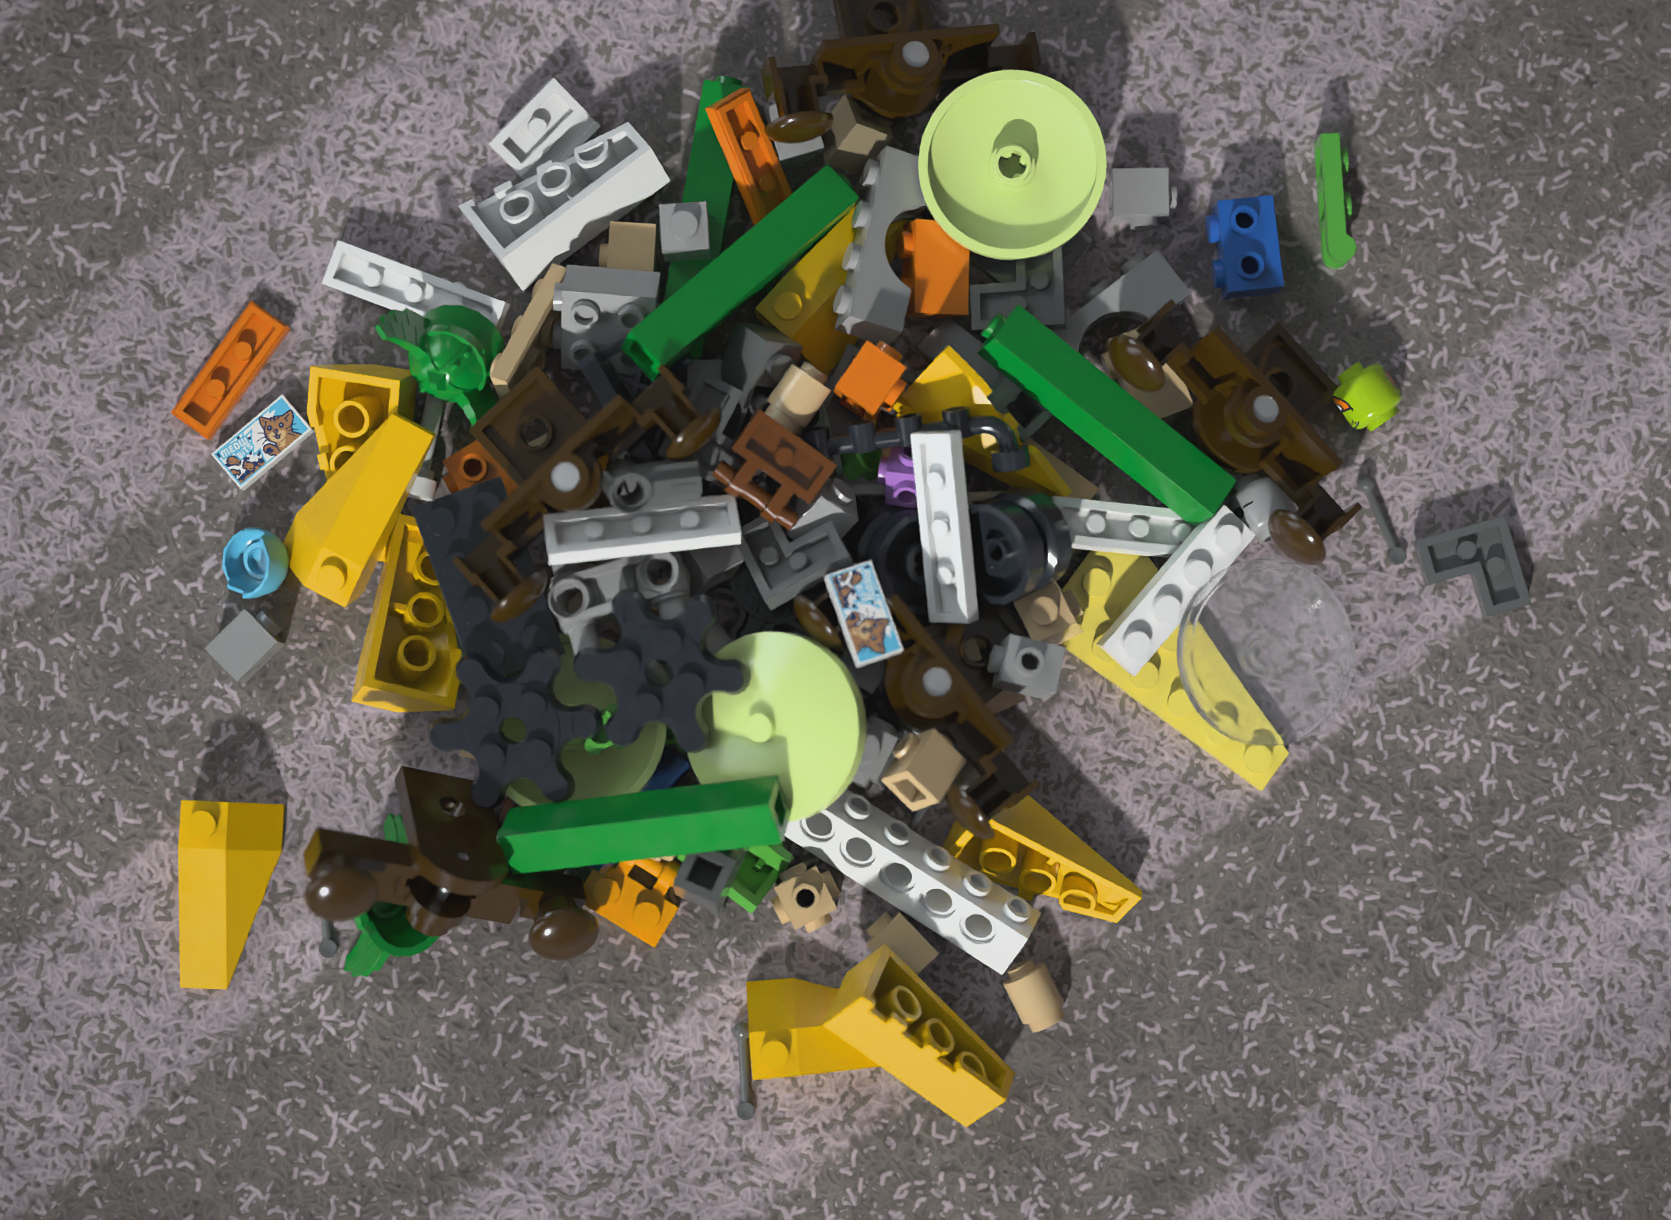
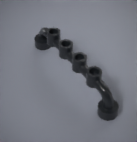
[758,406,1031,501]

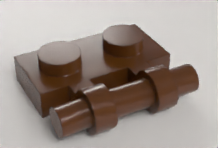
[711,409,837,530]

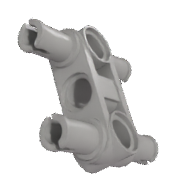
[544,537,691,657]

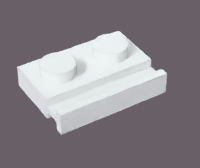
[487,78,600,180]

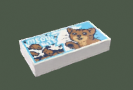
[211,394,314,491]
[824,560,904,668]

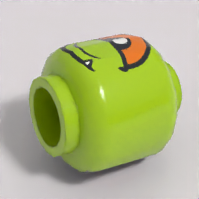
[1333,361,1402,432]

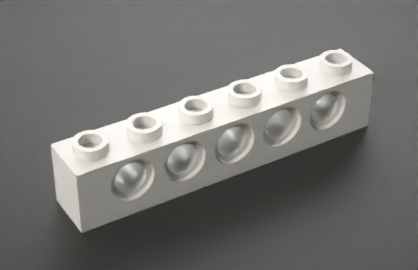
[785,788,1041,975]

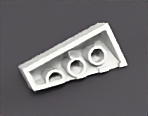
[458,122,670,291]

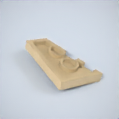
[490,263,566,400]

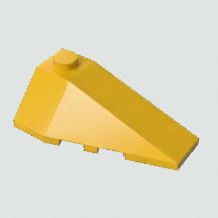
[755,199,910,376]

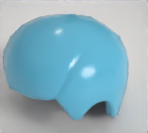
[222,527,289,599]

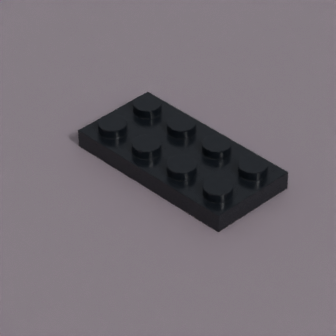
[411,476,566,676]

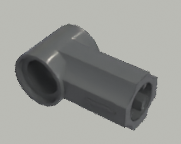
[602,456,702,515]

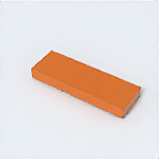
[705,88,792,225]
[171,301,291,441]

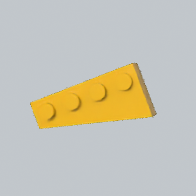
[823,944,1015,1127]

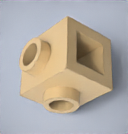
[770,862,841,933]

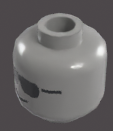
[1227,472,1297,544]

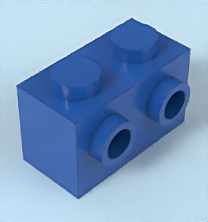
[1206,195,1284,300]

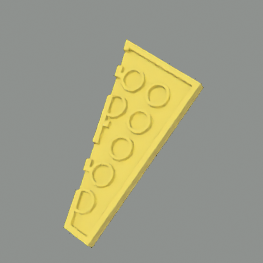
[1060,550,1289,791]

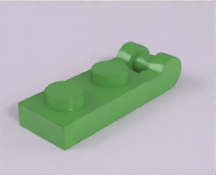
[1314,133,1356,269]

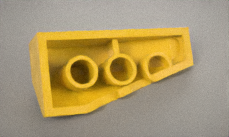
[893,345,1072,498]
[307,364,417,562]
[283,412,436,608]
[351,513,462,712]
[942,795,1143,923]
[178,800,285,990]
[746,978,881,1080]

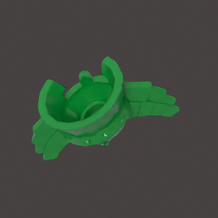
[375,305,505,440]
[344,813,440,977]

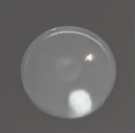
[1177,558,1355,746]

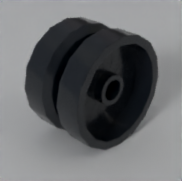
[968,487,1072,604]
[846,504,928,614]

